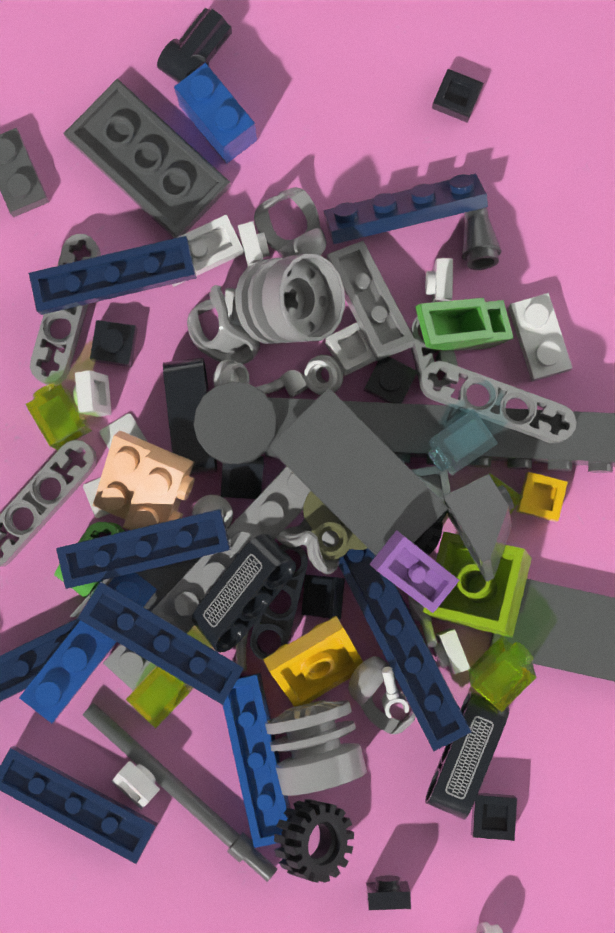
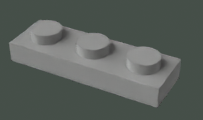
[327,241,415,361]

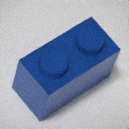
[174,63,257,164]

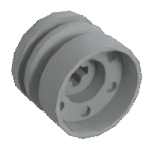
[235,254,345,344]
[265,700,367,796]

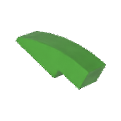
[415,298,514,351]

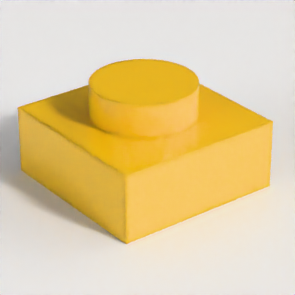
[516,472,568,522]

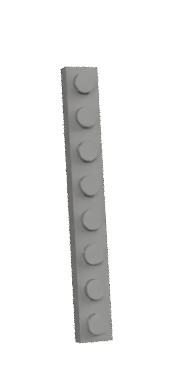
[103,466,311,690]

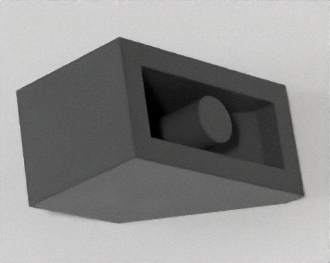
[443,474,514,582]

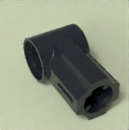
[157,8,232,83]

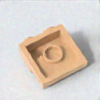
[92,430,195,530]

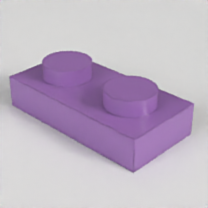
[370,530,460,613]

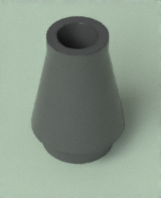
[462,208,502,270]

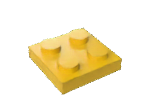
[263,616,363,707]

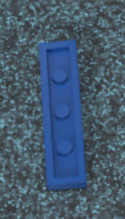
[19,573,157,724]
[223,673,291,848]

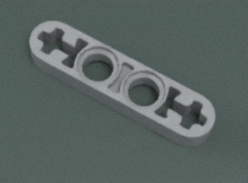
[30,234,101,386]
[420,361,577,444]
[0,440,97,567]

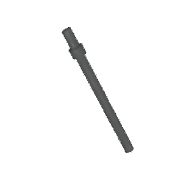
[83,703,278,882]

